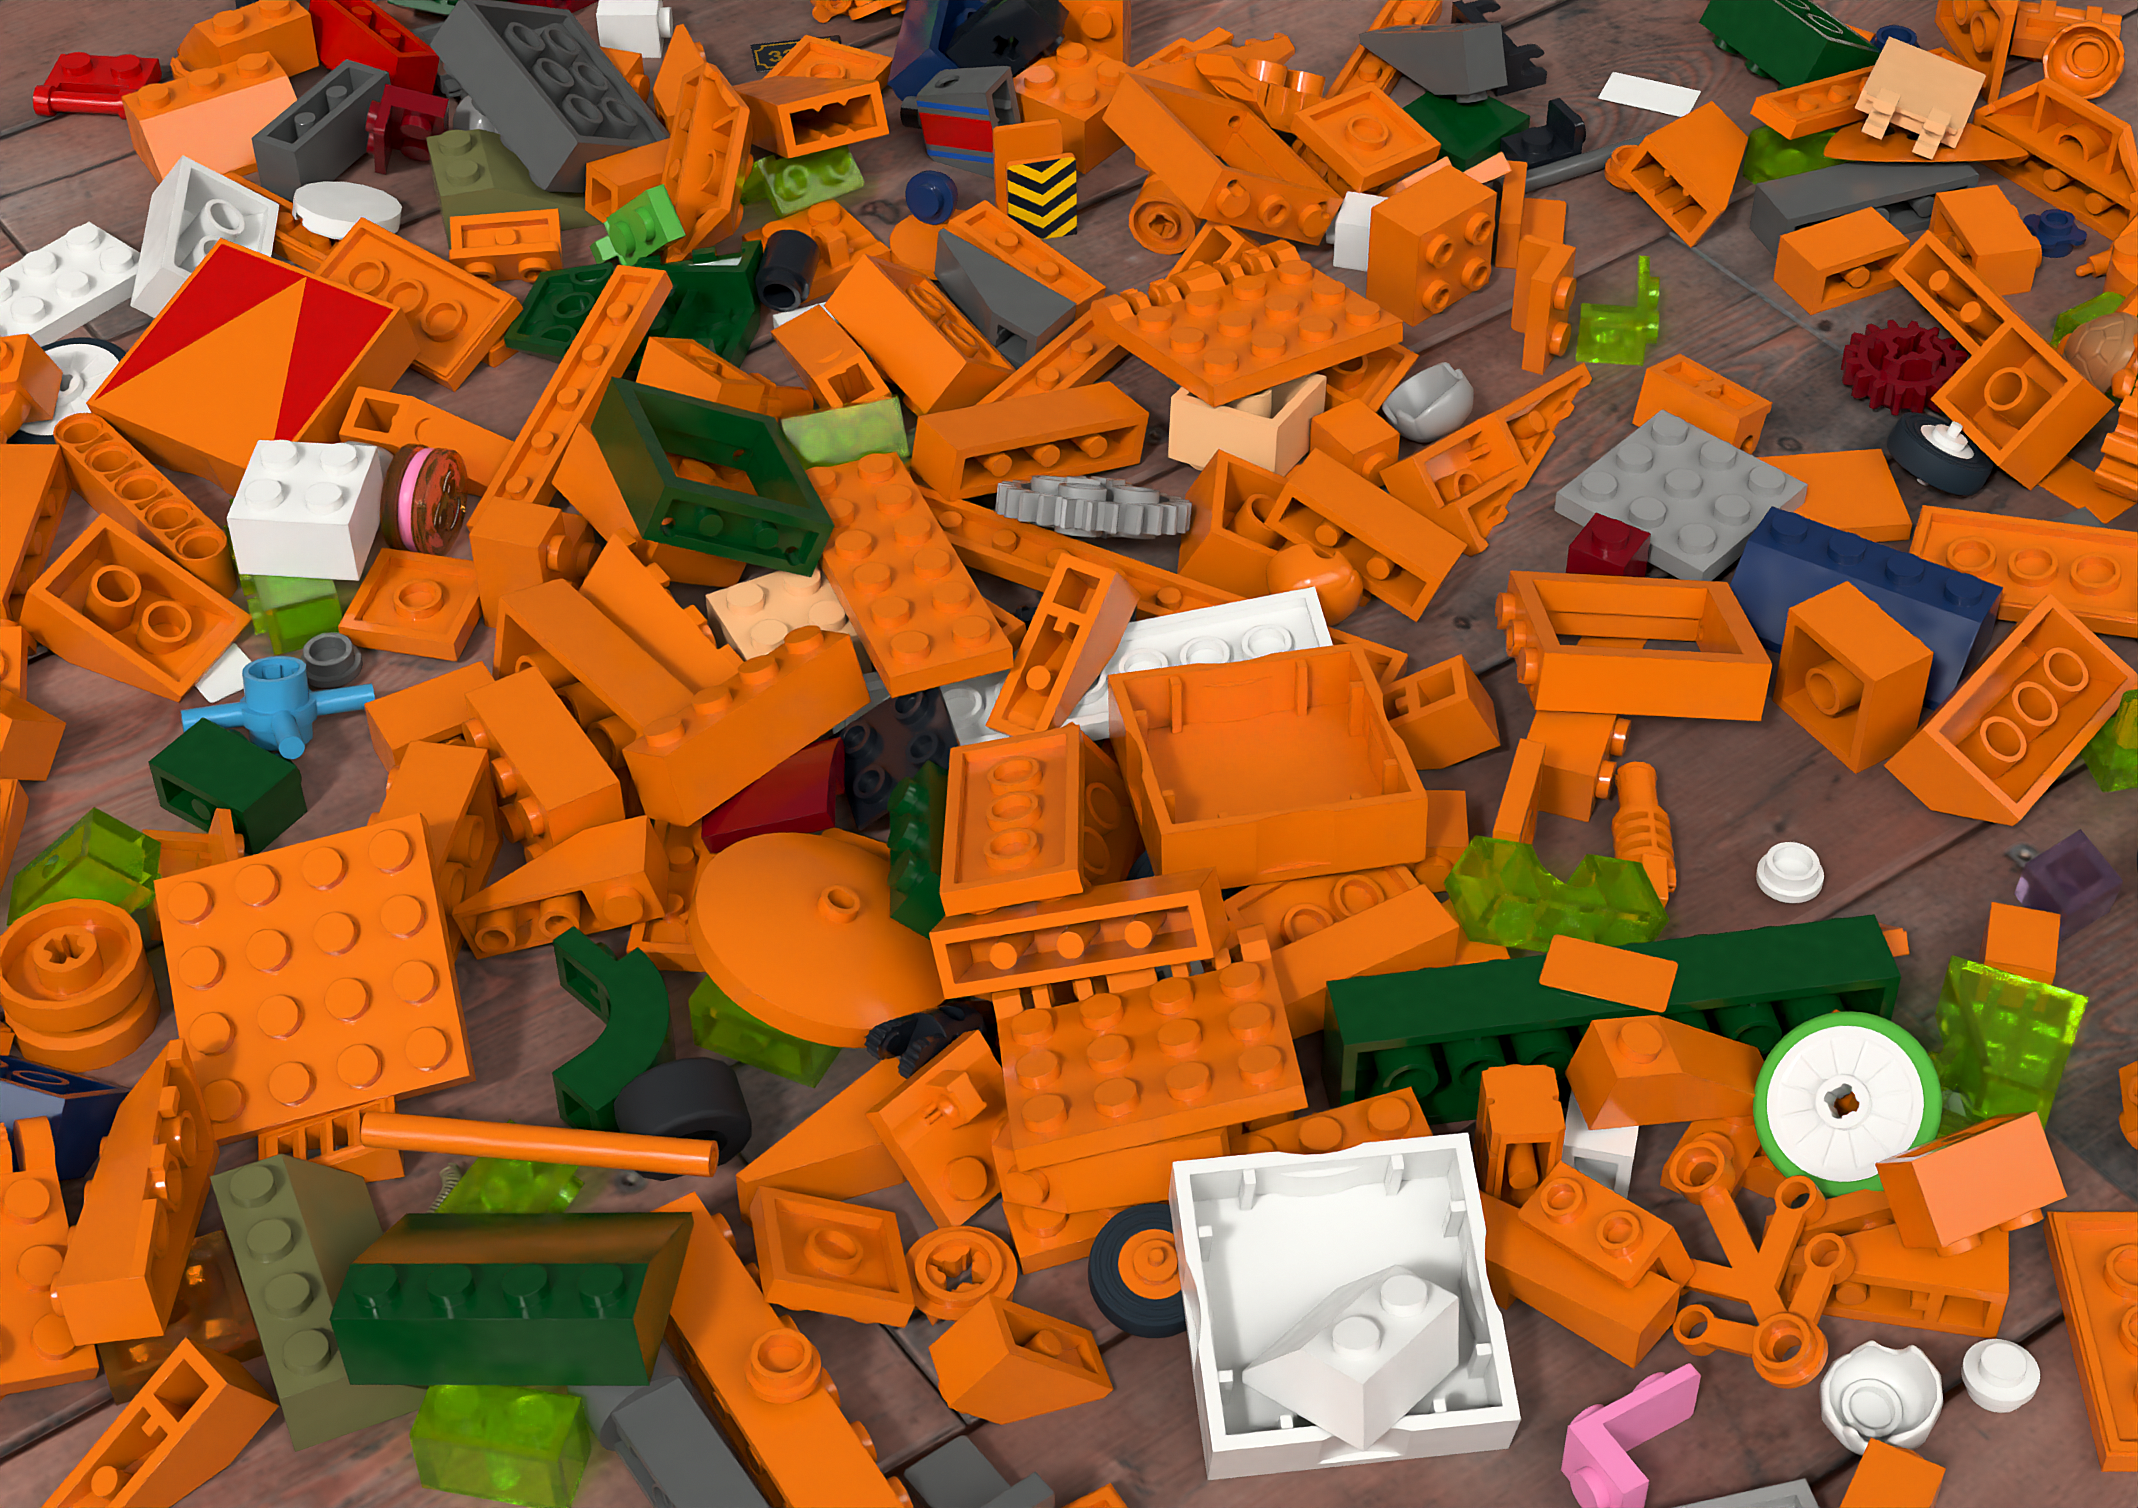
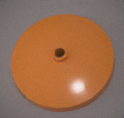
[688,833,947,1048]

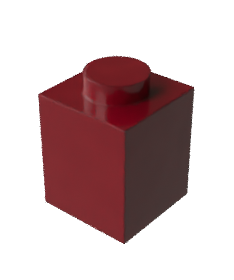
[1566,513,1651,578]

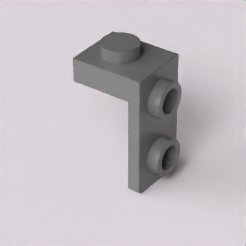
[904,1435,1055,1508]

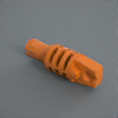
[1611,761,1676,924]

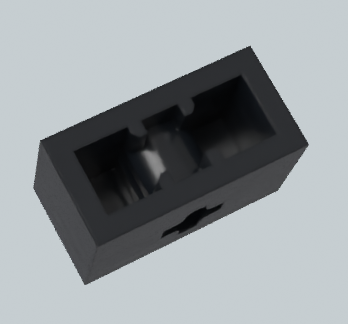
[945,0,1069,78]

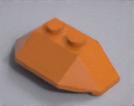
[658,62,753,263]
[1972,77,2138,241]

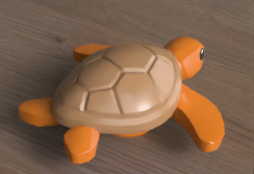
[2056,285,2138,400]

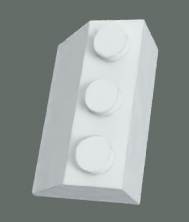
[130,155,280,318]

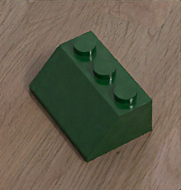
[1699,0,1882,91]

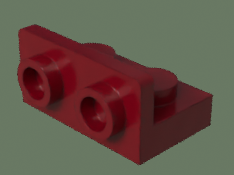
[366,84,449,175]

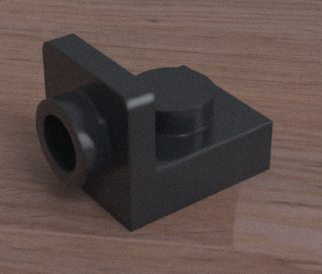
[1500,98,1586,170]

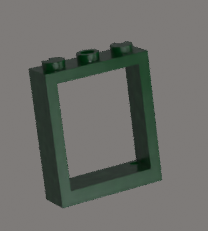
[590,376,835,577]

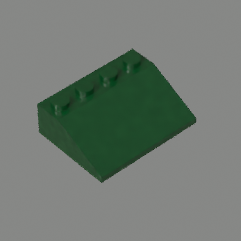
[329,1212,694,1386]

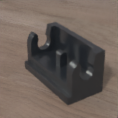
[1451,0,1547,97]

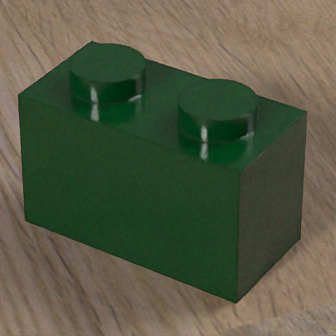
[148,717,308,856]

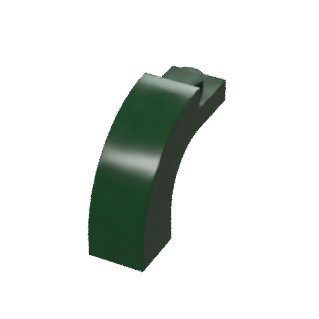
[552,926,676,1133]

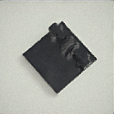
[829,686,961,831]

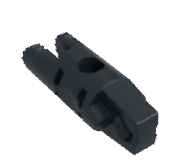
[864,1000,998,1079]

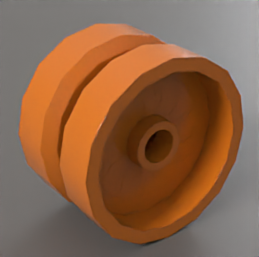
[0,898,161,1073]

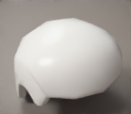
[1819,1340,1943,1456]

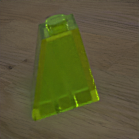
[1935,955,2089,1133]

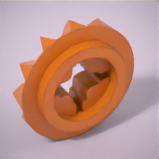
[905,1226,1018,1326]

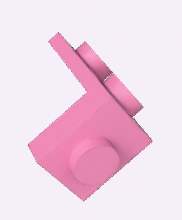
[1561,1363,1701,1508]

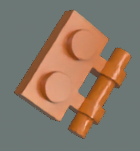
[2010,0,2122,62]

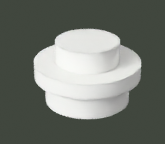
[1756,842,1824,903]
[1961,1339,2040,1413]

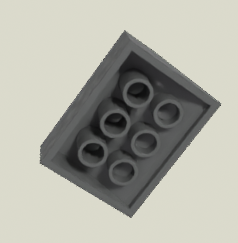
[430,0,671,193]

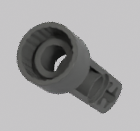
[567,1341,770,1508]

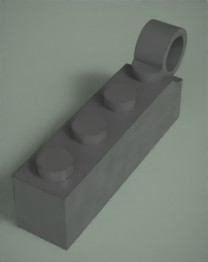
[1749,132,1979,259]

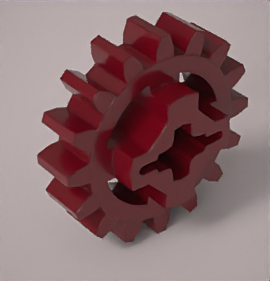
[1841,320,1968,416]

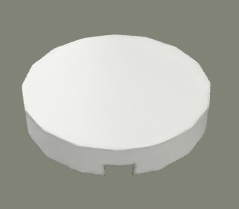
[292,181,402,240]

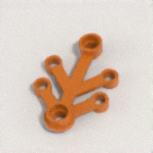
[1669,1140,1856,1389]

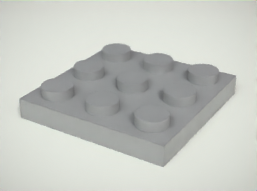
[1554,409,1808,581]

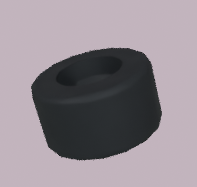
[614,1057,752,1181]

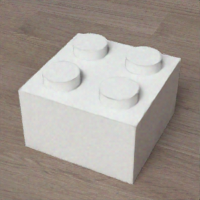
[227,440,387,581]

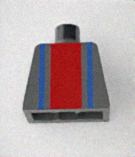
[900,66,1021,179]

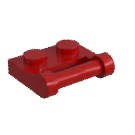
[33,52,162,120]

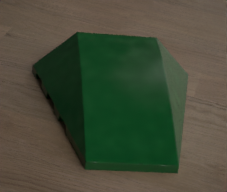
[504,239,763,382]

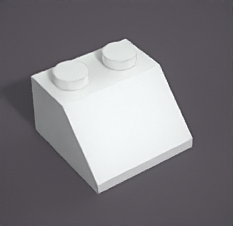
[1242,1264,1459,1452]

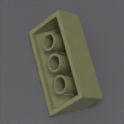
[210,1154,442,1452]

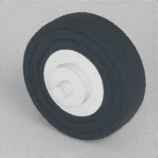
[1887,412,1993,496]

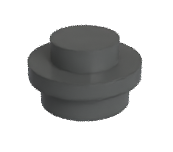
[300,632,363,689]

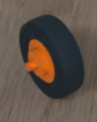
[1088,1203,1187,1338]

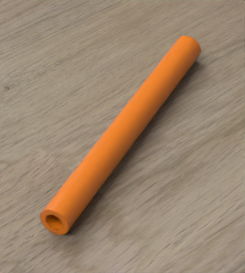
[361,1111,719,1177]

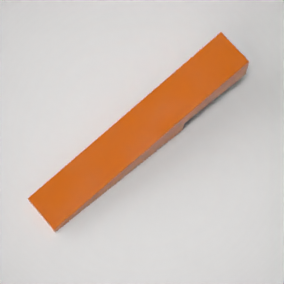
[1271,883,1460,1040]
[1311,1112,1681,1369]

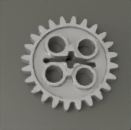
[995,475,1192,539]

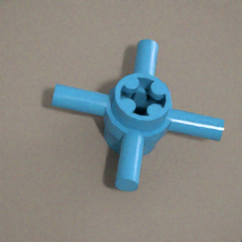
[180,656,375,759]

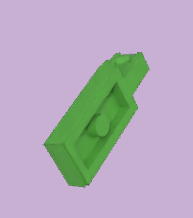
[589,184,686,267]

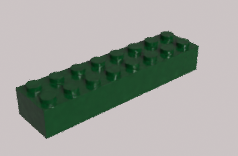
[1321,914,1901,1125]

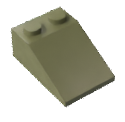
[426,129,603,249]

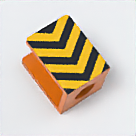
[992,118,1077,240]

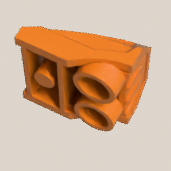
[1195,53,1327,134]

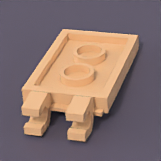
[1855,37,1986,160]

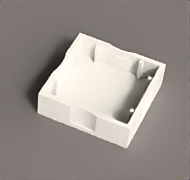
[1168,1133,1521,1480]

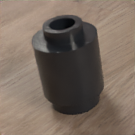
[755,230,820,312]

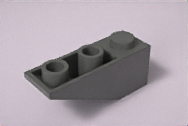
[934,228,1077,370]

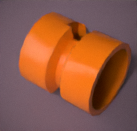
[1129,170,1203,255]

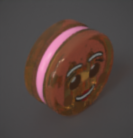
[380,443,468,556]

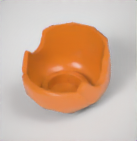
[2042,20,2125,100]
[1266,543,1363,628]

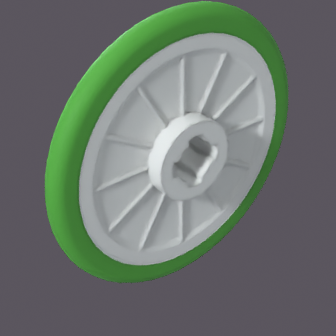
[1753,1011,1942,1198]

